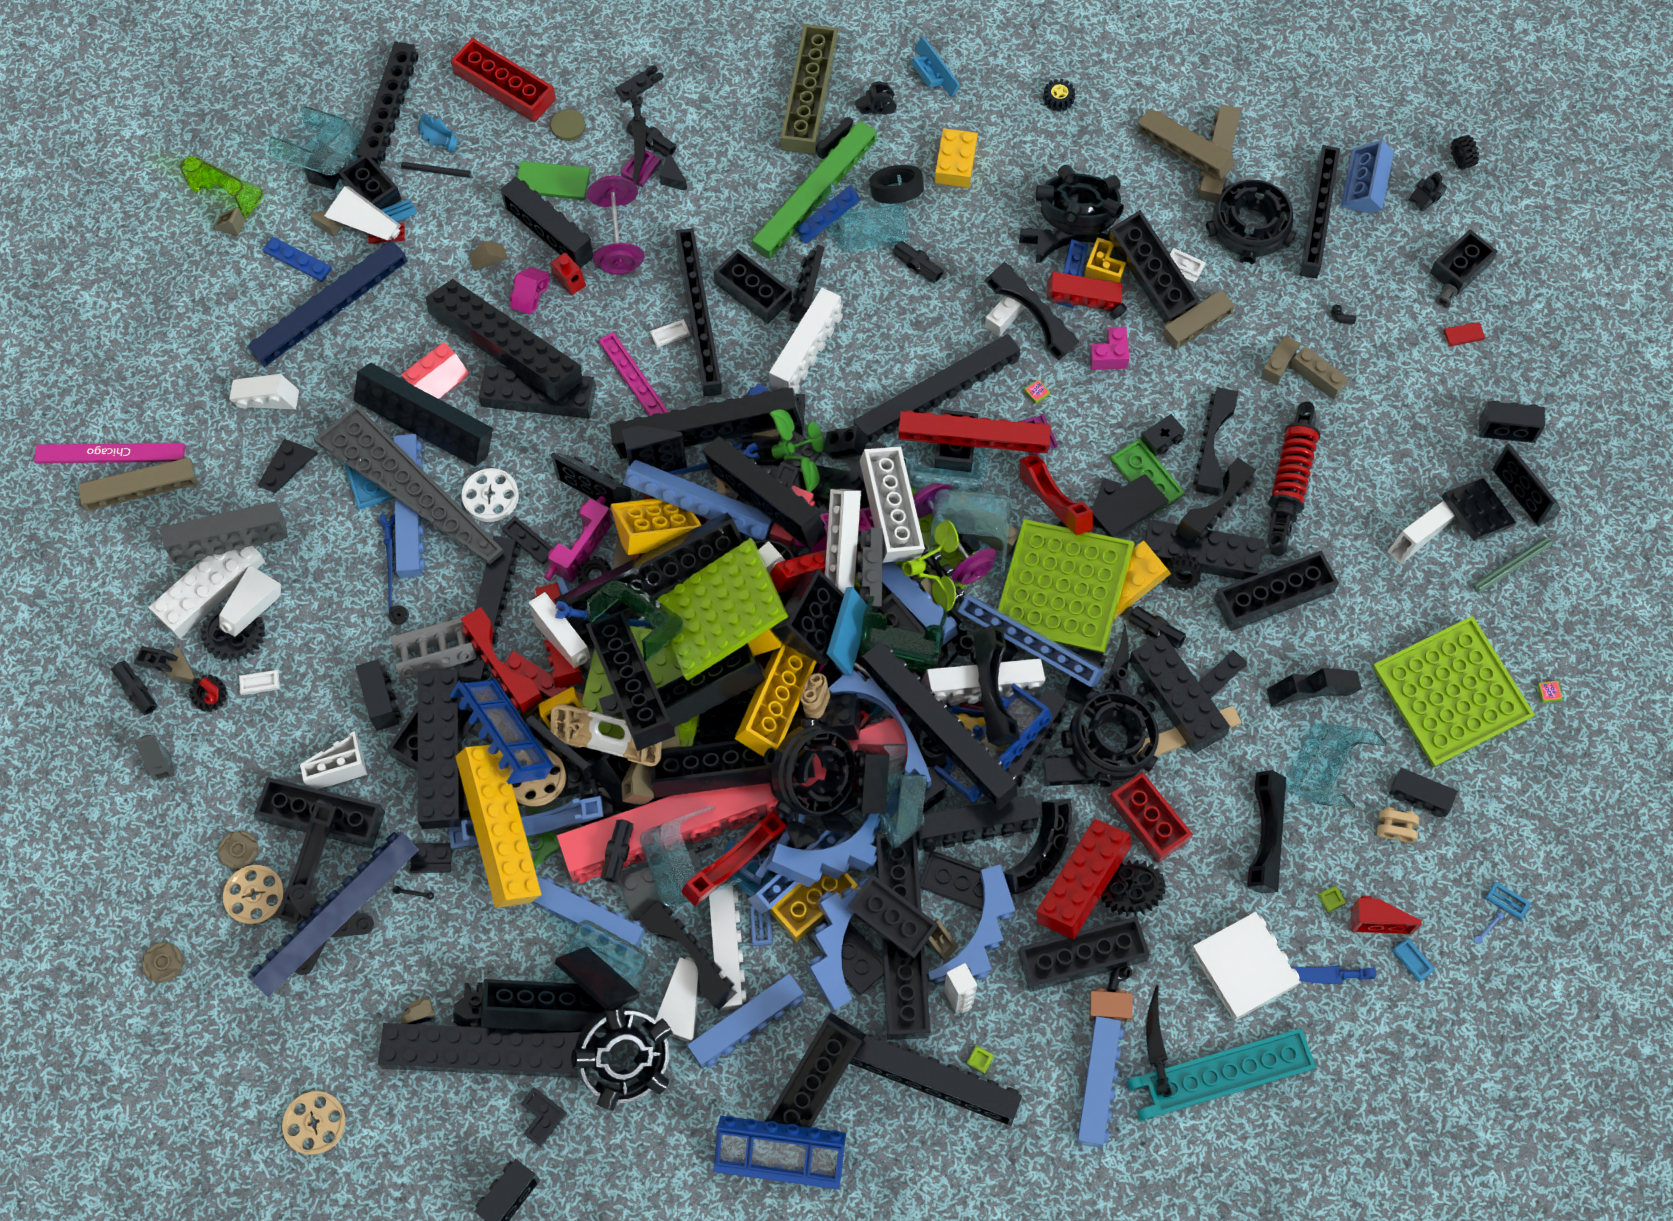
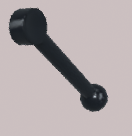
[393,886,434,900]

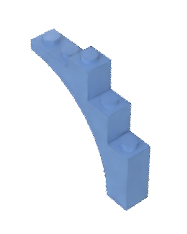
[765,814,880,887]
[927,864,1016,984]
[806,877,868,1010]

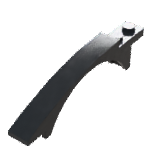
[1019,228,1117,263]

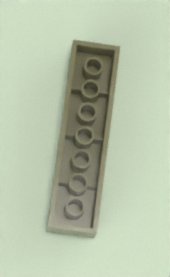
[780,24,838,155]

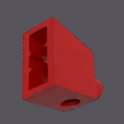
[551,253,586,295]

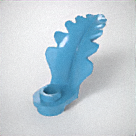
[418,113,458,152]

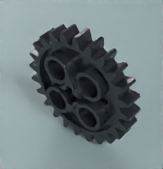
[201,606,265,662]
[1101,860,1166,917]

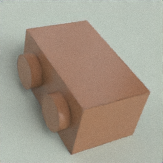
[1089,989,1133,1022]

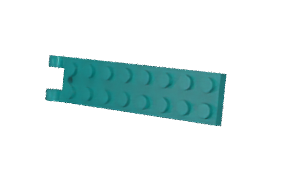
[1126,1028,1316,1122]

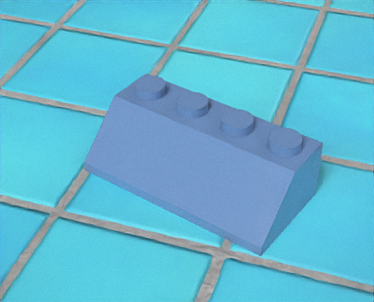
[1340,140,1394,213]

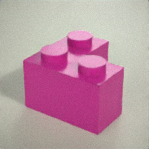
[509,267,551,315]
[1089,327,1129,370]

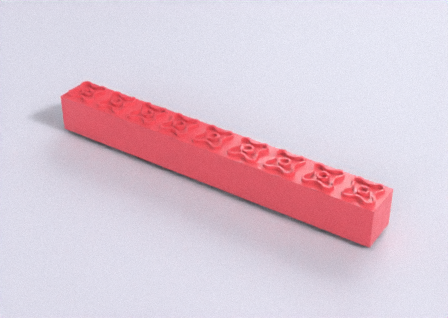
[557,717,908,884]

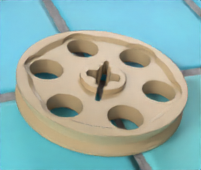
[508,749,566,806]
[223,865,284,924]
[282,1091,345,1155]

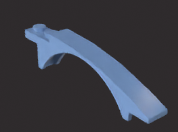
[829,662,931,788]
[449,796,604,850]

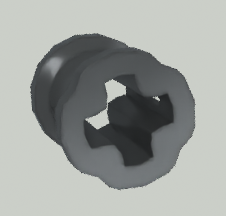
[1435,284,1458,308]

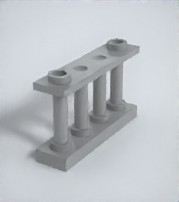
[391,617,477,680]

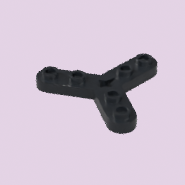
[289,884,374,975]

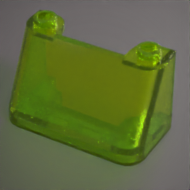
[179,156,264,219]

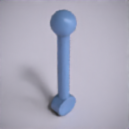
[1474,912,1504,944]

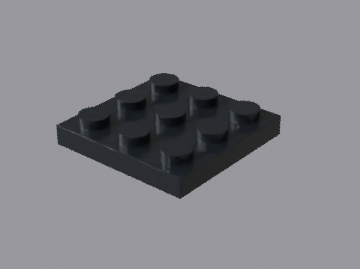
[1441,478,1516,541]

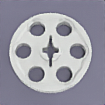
[462,468,519,522]

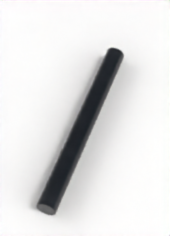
[401,162,471,178]

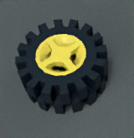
[1043,79,1075,112]

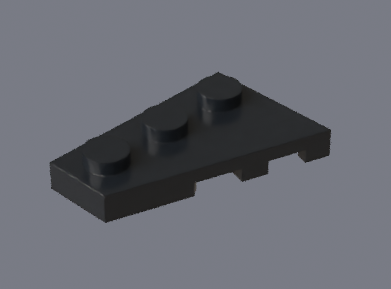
[258,439,318,493]

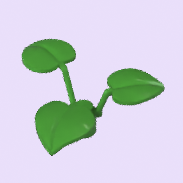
[769,409,825,492]

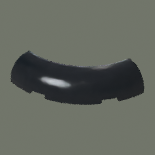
[1003,798,1072,894]

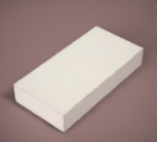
[650,319,690,348]
[239,670,280,695]

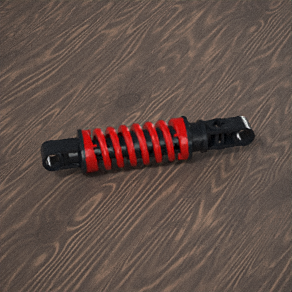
[1267,401,1321,556]

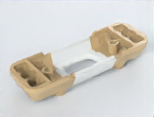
[550,705,662,766]

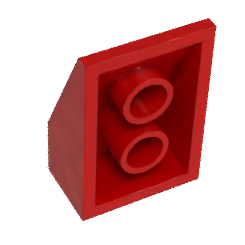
[1351,896,1422,934]

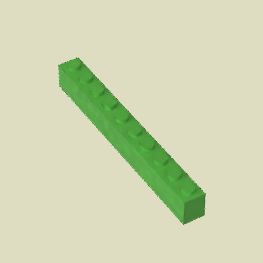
[752,121,877,260]

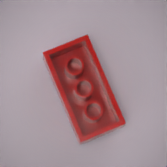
[1109,772,1193,863]

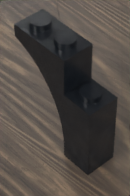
[1267,668,1362,707]

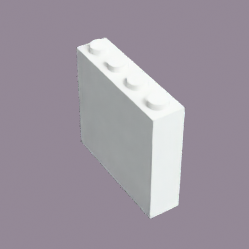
[1191,912,1300,1021]

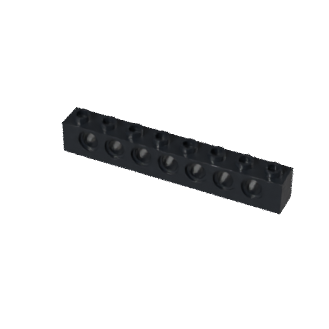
[356,41,419,167]

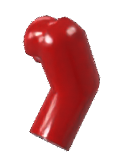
[200,678,219,705]

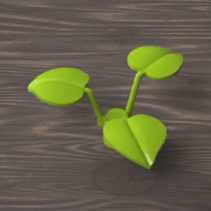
[896,520,959,612]

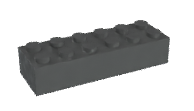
[161,501,288,563]

